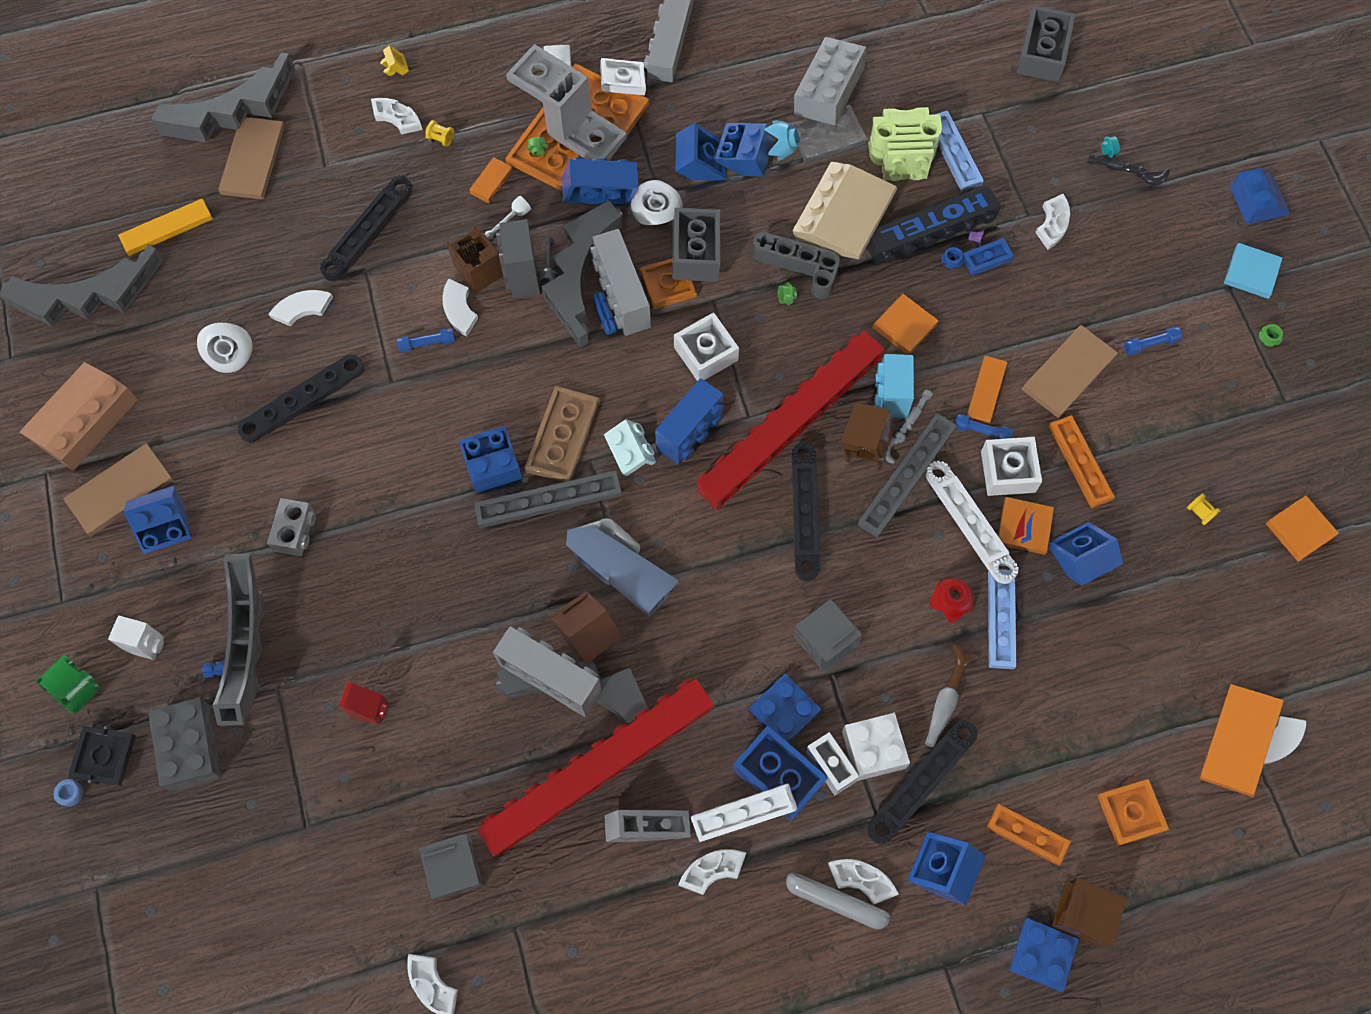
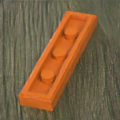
[1049,415,1115,509]

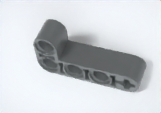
[752,232,840,299]

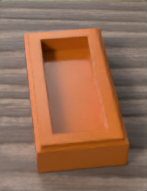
[469,157,513,203]

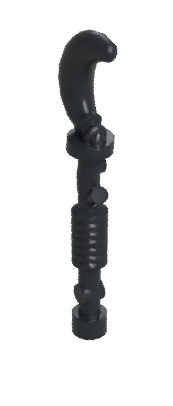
[1087,154,1169,185]

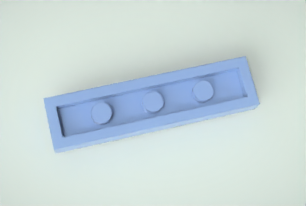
[935,110,984,192]
[988,569,1016,669]

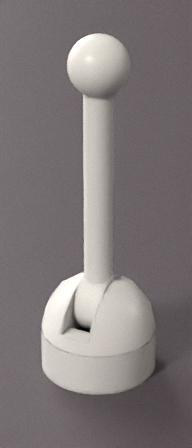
[485,196,531,240]

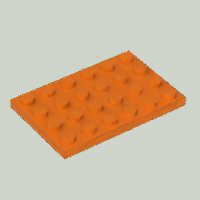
[505,63,649,191]

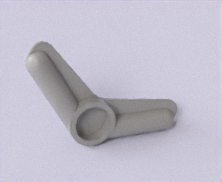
[574,518,640,554]

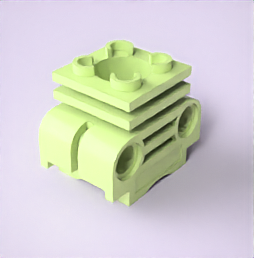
[868,107,942,181]

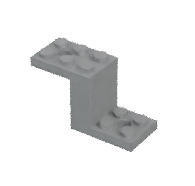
[506,44,627,160]

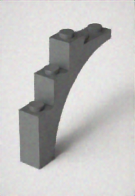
[213,554,266,726]

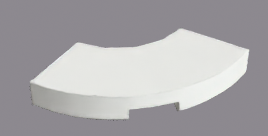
[371,98,422,134]
[1036,194,1070,250]
[443,279,478,337]
[269,290,333,326]
[1264,716,1306,764]
[678,849,746,895]
[828,859,899,905]
[408,954,458,1014]

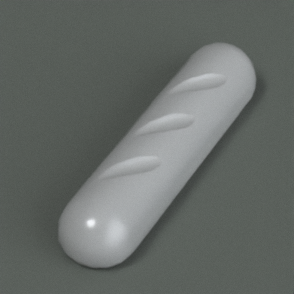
[786,872,891,929]

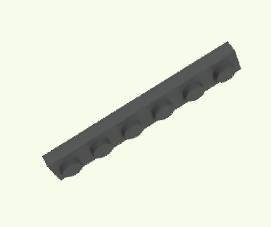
[857,413,957,538]
[474,471,622,528]

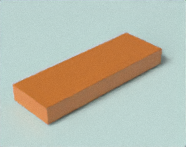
[967,355,1007,425]
[986,804,1071,866]

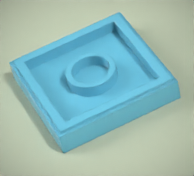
[1224,243,1283,299]

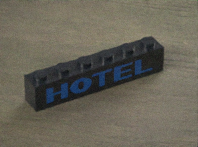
[866,185,1001,265]

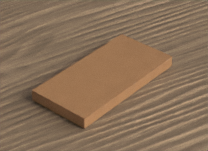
[218,117,285,200]
[1021,325,1118,419]
[524,386,600,482]
[63,443,174,537]

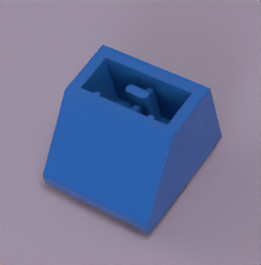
[715,123,774,177]
[459,426,522,493]
[124,486,192,554]

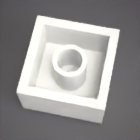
[674,313,739,381]
[981,437,1042,496]
[842,713,910,781]

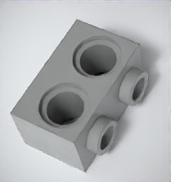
[267,498,316,556]

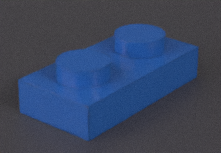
[962,238,1014,276]

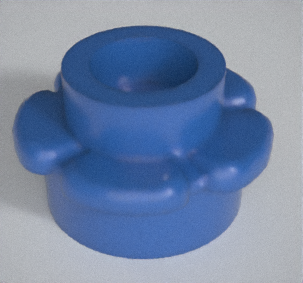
[941,247,963,269]

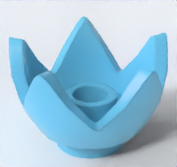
[765,120,801,161]

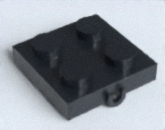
[67,726,136,786]

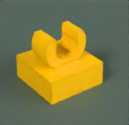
[381,46,409,76]

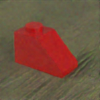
[339,681,389,725]

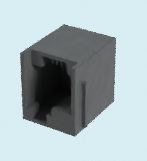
[795,599,862,673]
[419,834,484,900]

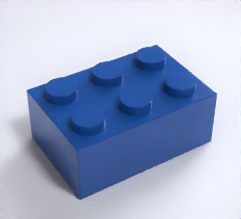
[562,157,638,206]
[655,378,724,465]
[733,725,828,822]

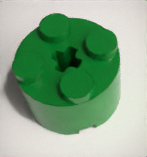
[35,655,101,715]

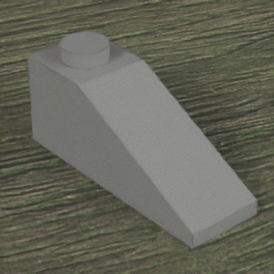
[605,810,691,842]

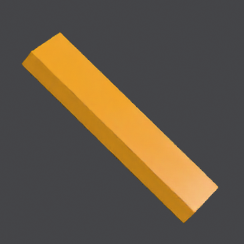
[119,198,213,256]

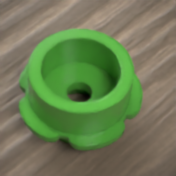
[527,137,549,156]
[778,283,797,305]
[1259,324,1283,347]

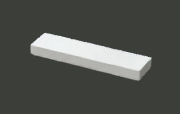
[691,784,798,842]

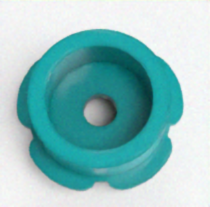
[1101,136,1120,158]

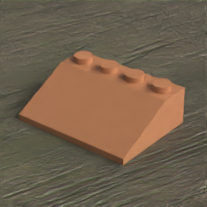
[20,362,138,471]

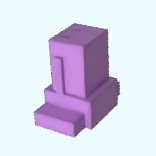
[969,231,984,246]

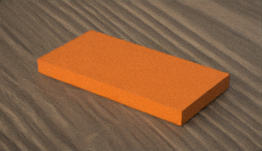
[1200,684,1284,797]

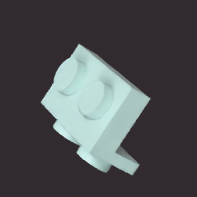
[604,419,656,476]

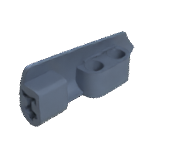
[566,526,679,617]

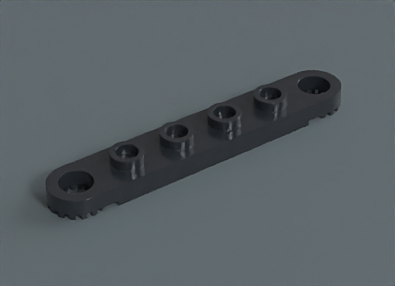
[320,175,413,281]
[237,355,364,443]
[792,442,820,582]
[868,720,978,844]

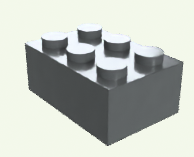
[1016,5,1075,82]
[672,208,720,282]
[496,219,540,299]
[148,698,222,792]

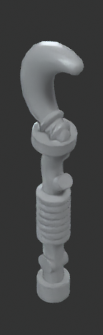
[884,390,933,464]

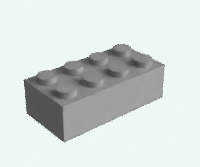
[794,37,866,125]
[590,229,651,336]
[493,626,602,717]

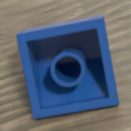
[675,123,726,180]
[1230,168,1290,224]
[1048,522,1123,586]
[908,832,986,906]

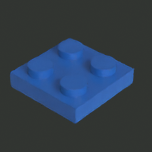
[749,674,822,743]
[1009,918,1079,992]

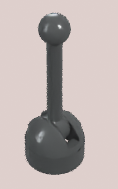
[538,236,557,286]

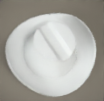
[631,180,682,225]
[197,323,253,373]

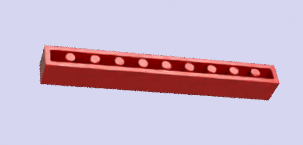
[697,331,885,511]
[477,679,716,857]

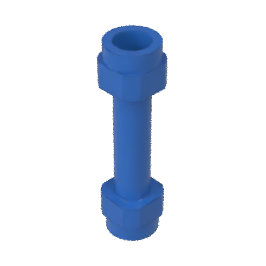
[1124,327,1182,355]
[397,328,455,353]
[955,414,1013,439]

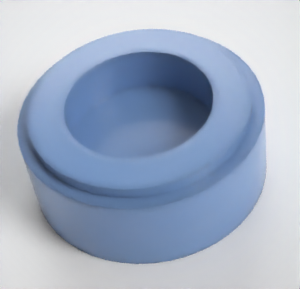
[54,779,83,807]

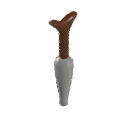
[925,645,980,747]

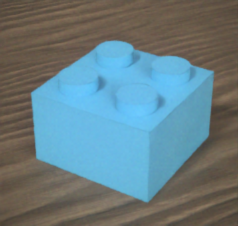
[875,354,914,419]

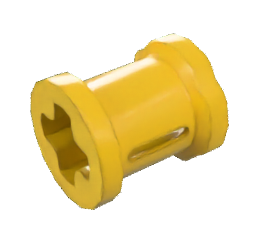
[425,120,454,147]
[1187,494,1221,525]

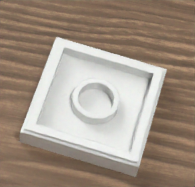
[600,58,646,95]

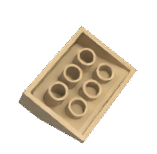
[793,162,897,259]

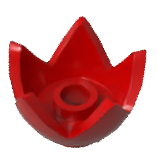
[929,578,975,623]

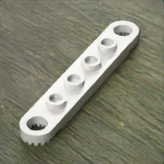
[926,461,1018,584]

